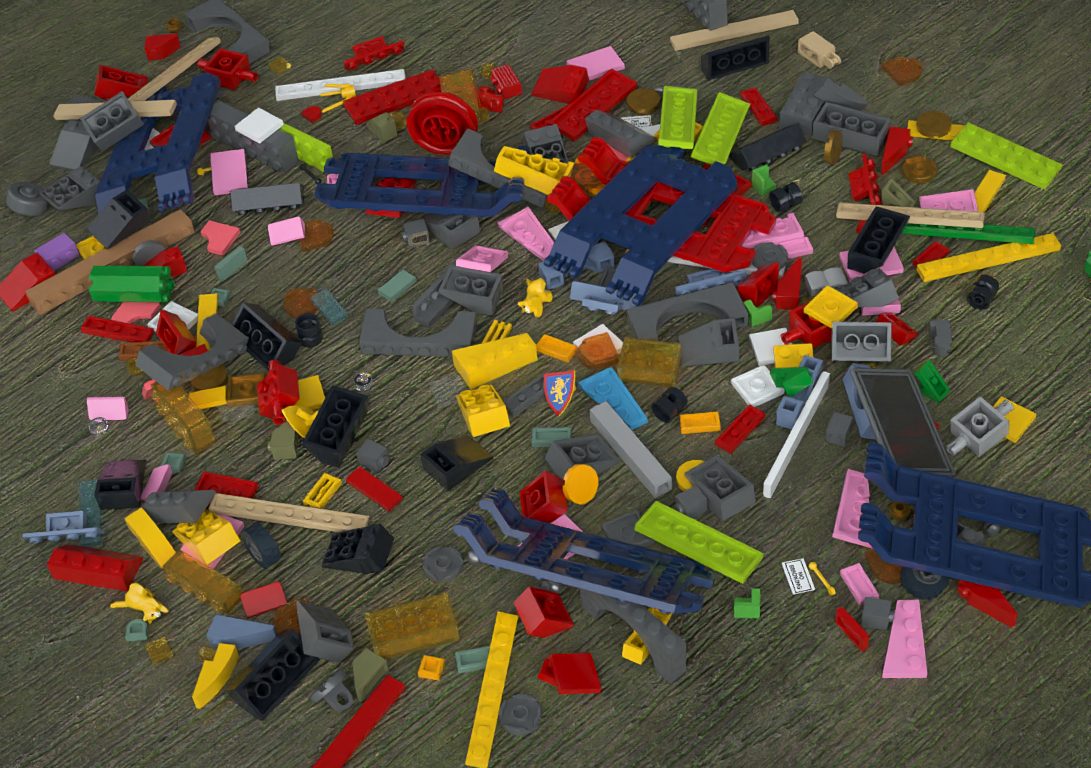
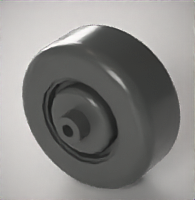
[5,182,48,216]

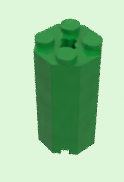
[89,266,175,303]

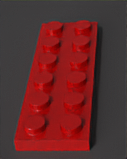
[549,68,638,141]
[343,69,443,125]

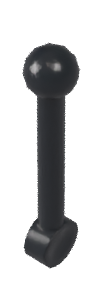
[299,164,322,184]

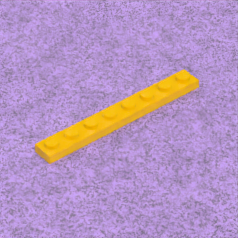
[916,233,1061,282]
[465,611,518,768]

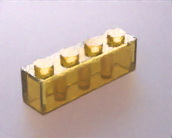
[163,549,242,615]

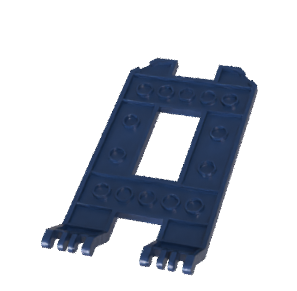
[95,72,221,213]
[315,145,530,217]
[544,145,738,306]
[858,443,1091,608]
[454,488,716,614]

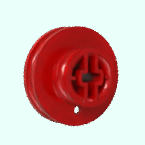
[407,92,478,155]

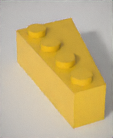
[494,146,575,195]
[452,333,538,390]

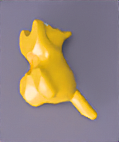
[518,278,552,318]
[110,583,169,624]

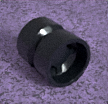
[769,182,803,213]
[966,274,999,310]
[295,313,323,348]
[651,387,688,423]

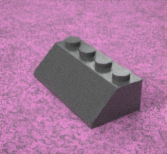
[585,109,658,158]

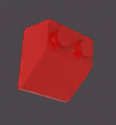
[737,262,779,307]
[156,310,197,355]
[519,471,568,522]
[514,586,574,638]

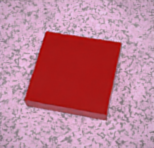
[549,653,602,694]

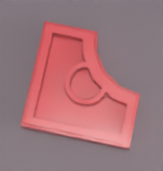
[201,220,240,256]
[110,302,161,324]

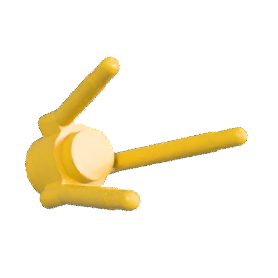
[320,83,356,113]

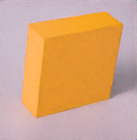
[418,655,445,680]

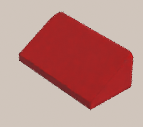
[876,313,918,346]
[240,581,287,619]

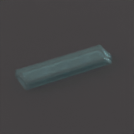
[79,479,102,547]

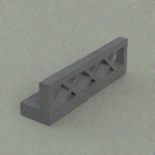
[412,261,460,328]

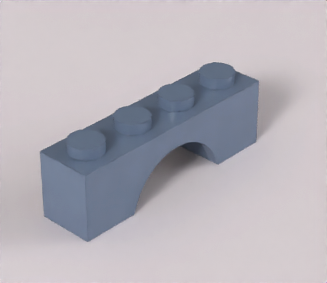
[538,242,614,290]
[776,355,823,430]
[843,363,889,440]

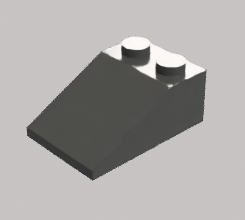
[49,119,98,171]
[439,265,503,316]
[545,434,620,483]
[685,455,756,521]

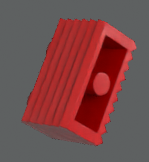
[490,64,522,100]

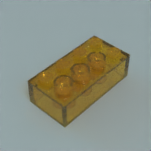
[150,382,215,455]
[365,592,460,660]

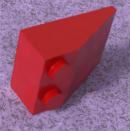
[94,64,148,99]
[531,65,589,104]
[0,253,55,312]

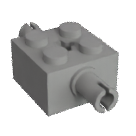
[945,397,1014,457]

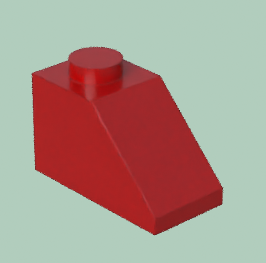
[144,33,181,61]

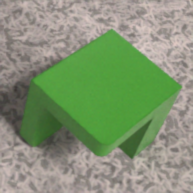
[752,165,776,196]
[743,300,772,327]
[734,588,760,618]

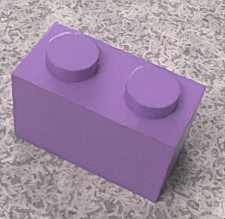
[34,233,80,271]

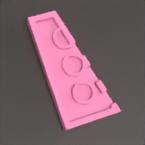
[498,207,554,261]
[742,213,804,249]
[832,469,872,548]
[882,600,927,678]

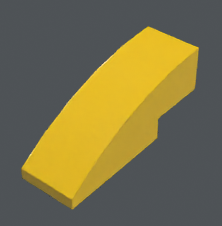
[124,507,178,569]
[622,607,672,665]
[192,643,239,709]

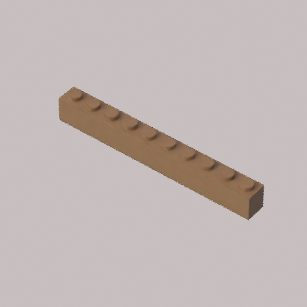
[25,209,195,315]

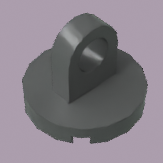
[310,668,353,712]

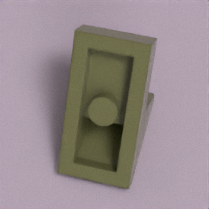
[882,178,916,207]

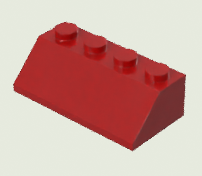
[47,544,143,592]

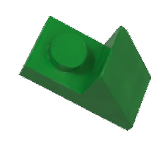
[914,360,950,403]
[770,367,814,397]

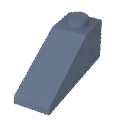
[206,615,278,650]

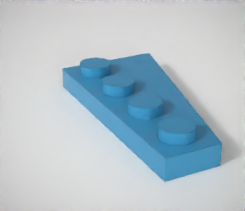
[578,367,648,431]

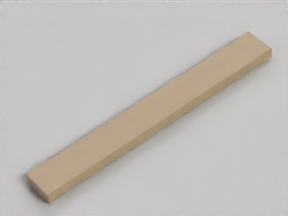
[670,10,799,51]
[128,37,221,102]
[53,100,177,120]
[836,203,985,228]
[209,493,370,532]

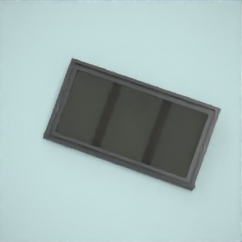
[849,368,956,478]

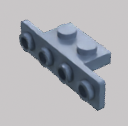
[675,269,747,297]
[570,281,642,314]
[22,511,104,543]

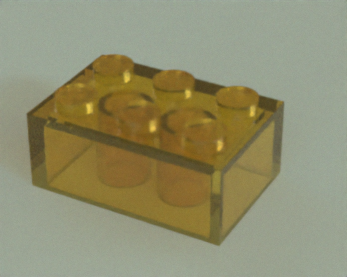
[439,68,483,122]
[617,337,682,387]

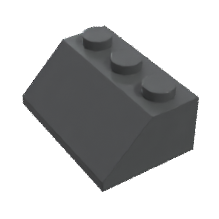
[80,91,145,151]
[831,322,891,362]
[142,490,216,523]

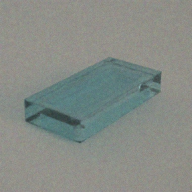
[311,289,347,326]

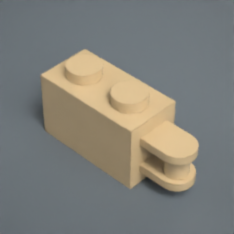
[798,31,841,69]

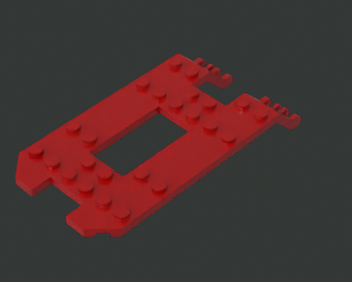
[547,137,776,272]

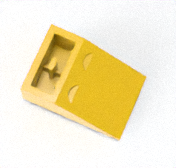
[456,385,510,437]
[172,509,240,565]

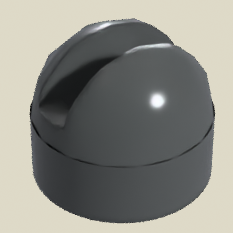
[983,522,1000,537]

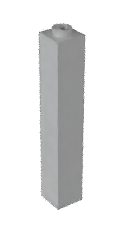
[590,401,672,498]

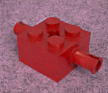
[197,48,258,90]
[780,301,832,349]
[256,360,300,425]

